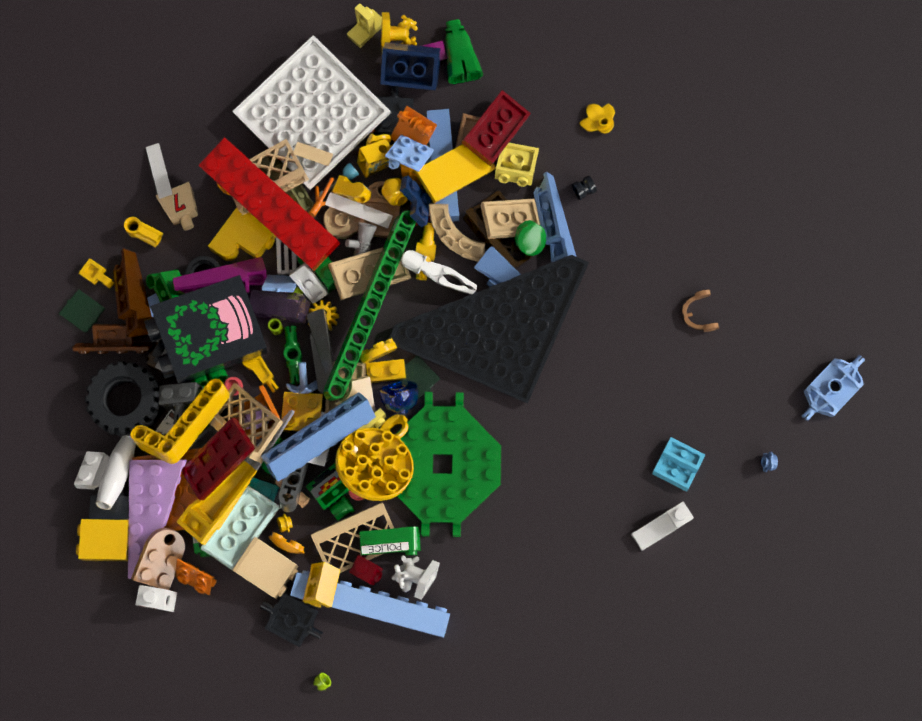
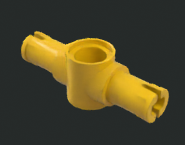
[415,223,436,281]

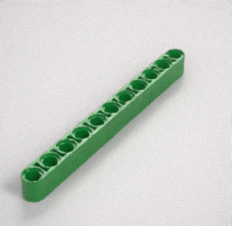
[323,211,416,401]

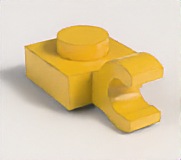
[79,258,114,289]

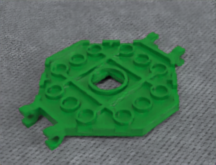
[396,392,501,537]

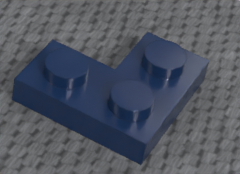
[400,175,431,227]

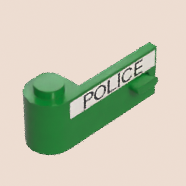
[360,527,421,556]

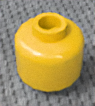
[381,178,408,206]

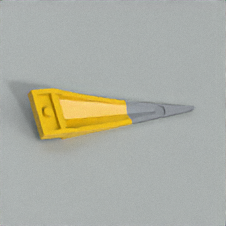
[177,410,295,545]

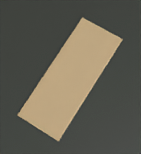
[293,142,333,166]

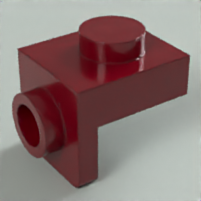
[349,555,383,586]

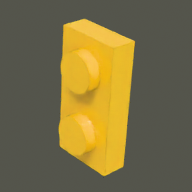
[366,359,406,383]

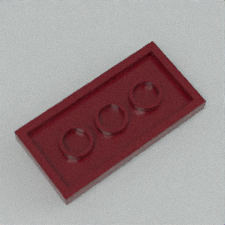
[461,90,531,166]

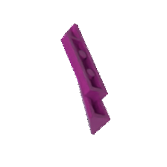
[173,257,266,294]

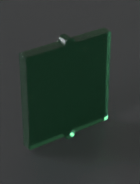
[59,289,105,333]
[398,356,440,401]

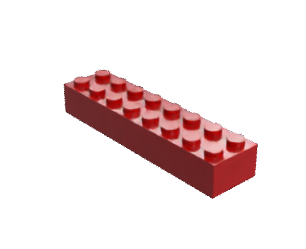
[199,137,340,271]

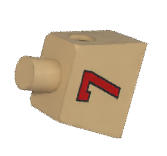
[156,182,198,231]

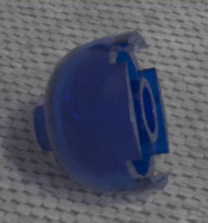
[379,381,419,415]

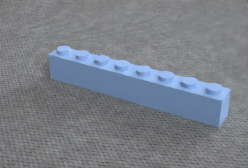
[290,570,450,638]

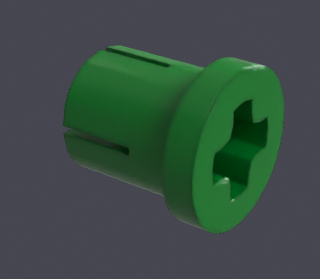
[329,495,356,521]

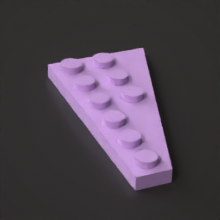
[128,460,187,579]

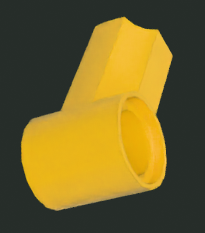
[124,217,163,248]

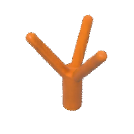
[309,178,334,218]

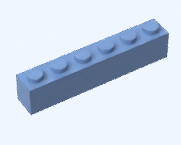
[426,109,459,222]
[261,392,376,481]

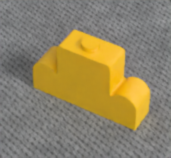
[208,207,276,261]

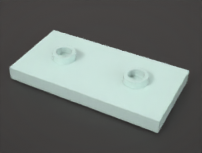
[201,486,280,570]

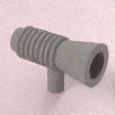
[345,222,377,256]

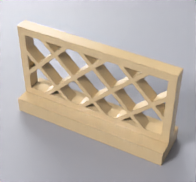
[232,139,309,215]
[209,383,283,463]
[311,502,394,573]

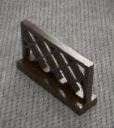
[463,190,546,269]

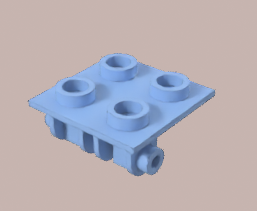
[385,135,434,172]

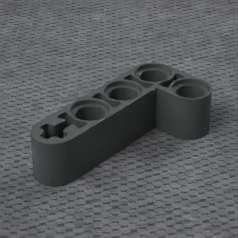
[279,448,330,512]

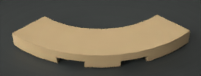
[429,203,485,262]

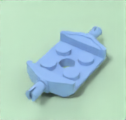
[802,355,865,421]

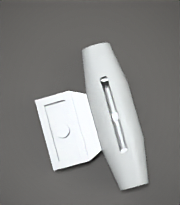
[74,435,136,510]

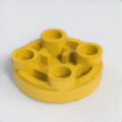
[360,338,397,364]

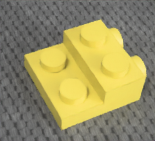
[495,143,539,187]

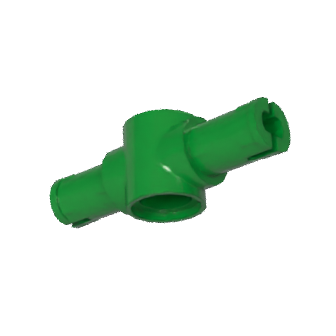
[284,326,303,384]

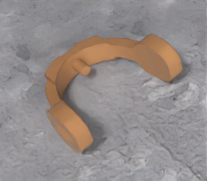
[682,290,719,332]

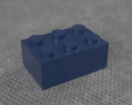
[380,42,441,90]

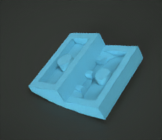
[652,437,705,492]

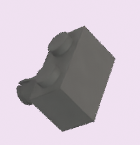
[159,382,203,424]

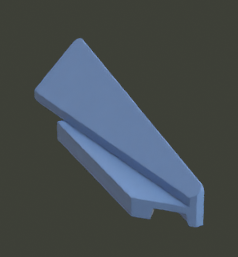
[533,172,576,262]
[474,246,521,287]

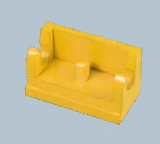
[303,562,340,608]

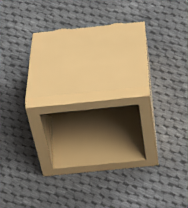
[233,537,299,599]

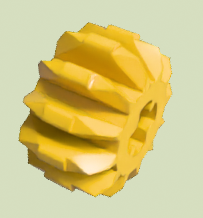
[306,300,339,331]

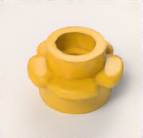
[277,514,293,533]

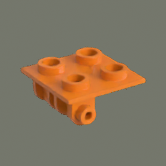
[390,106,437,146]
[175,559,217,595]

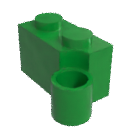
[146,270,185,302]

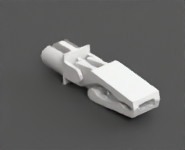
[400,250,477,295]

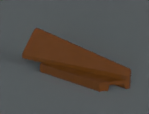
[113,248,152,337]

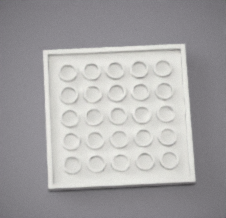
[233,35,391,190]

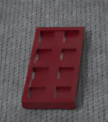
[182,418,255,500]

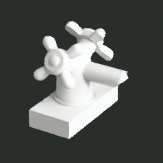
[392,555,440,600]

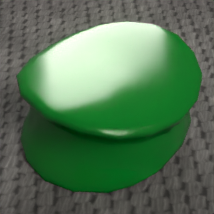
[515,220,546,256]

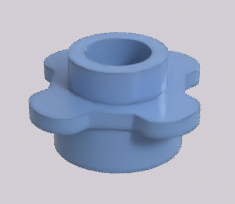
[761,452,778,472]

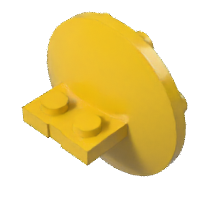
[335,428,414,501]

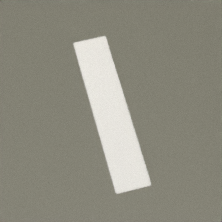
[146,143,172,199]
[325,192,393,228]

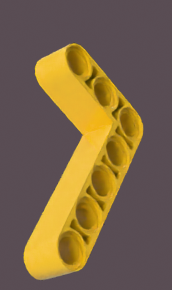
[130,379,230,464]

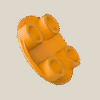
[269,532,305,554]

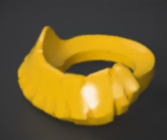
[366,134,391,145]
[380,414,408,439]

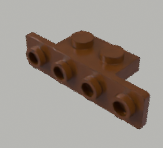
[72,324,152,354]

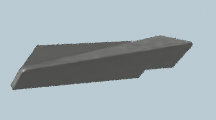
[306,308,340,403]

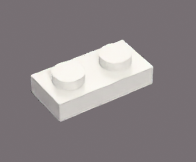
[290,263,329,304]

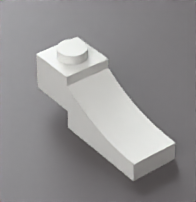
[631,502,694,551]

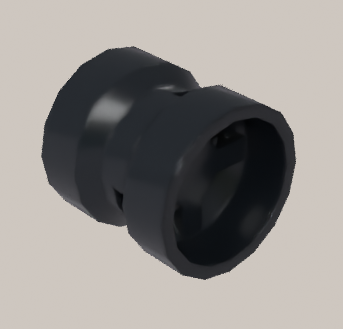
[572,175,597,200]

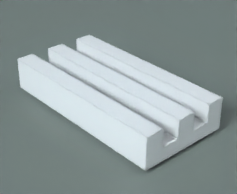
[276,237,297,275]

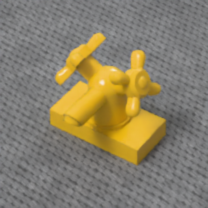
[381,12,418,51]

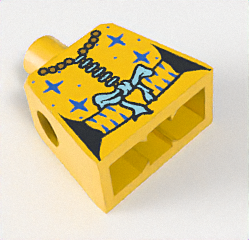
[357,139,393,178]

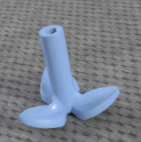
[286,362,318,394]

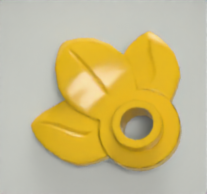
[580,104,615,134]

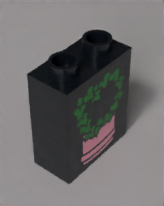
[144,275,267,384]

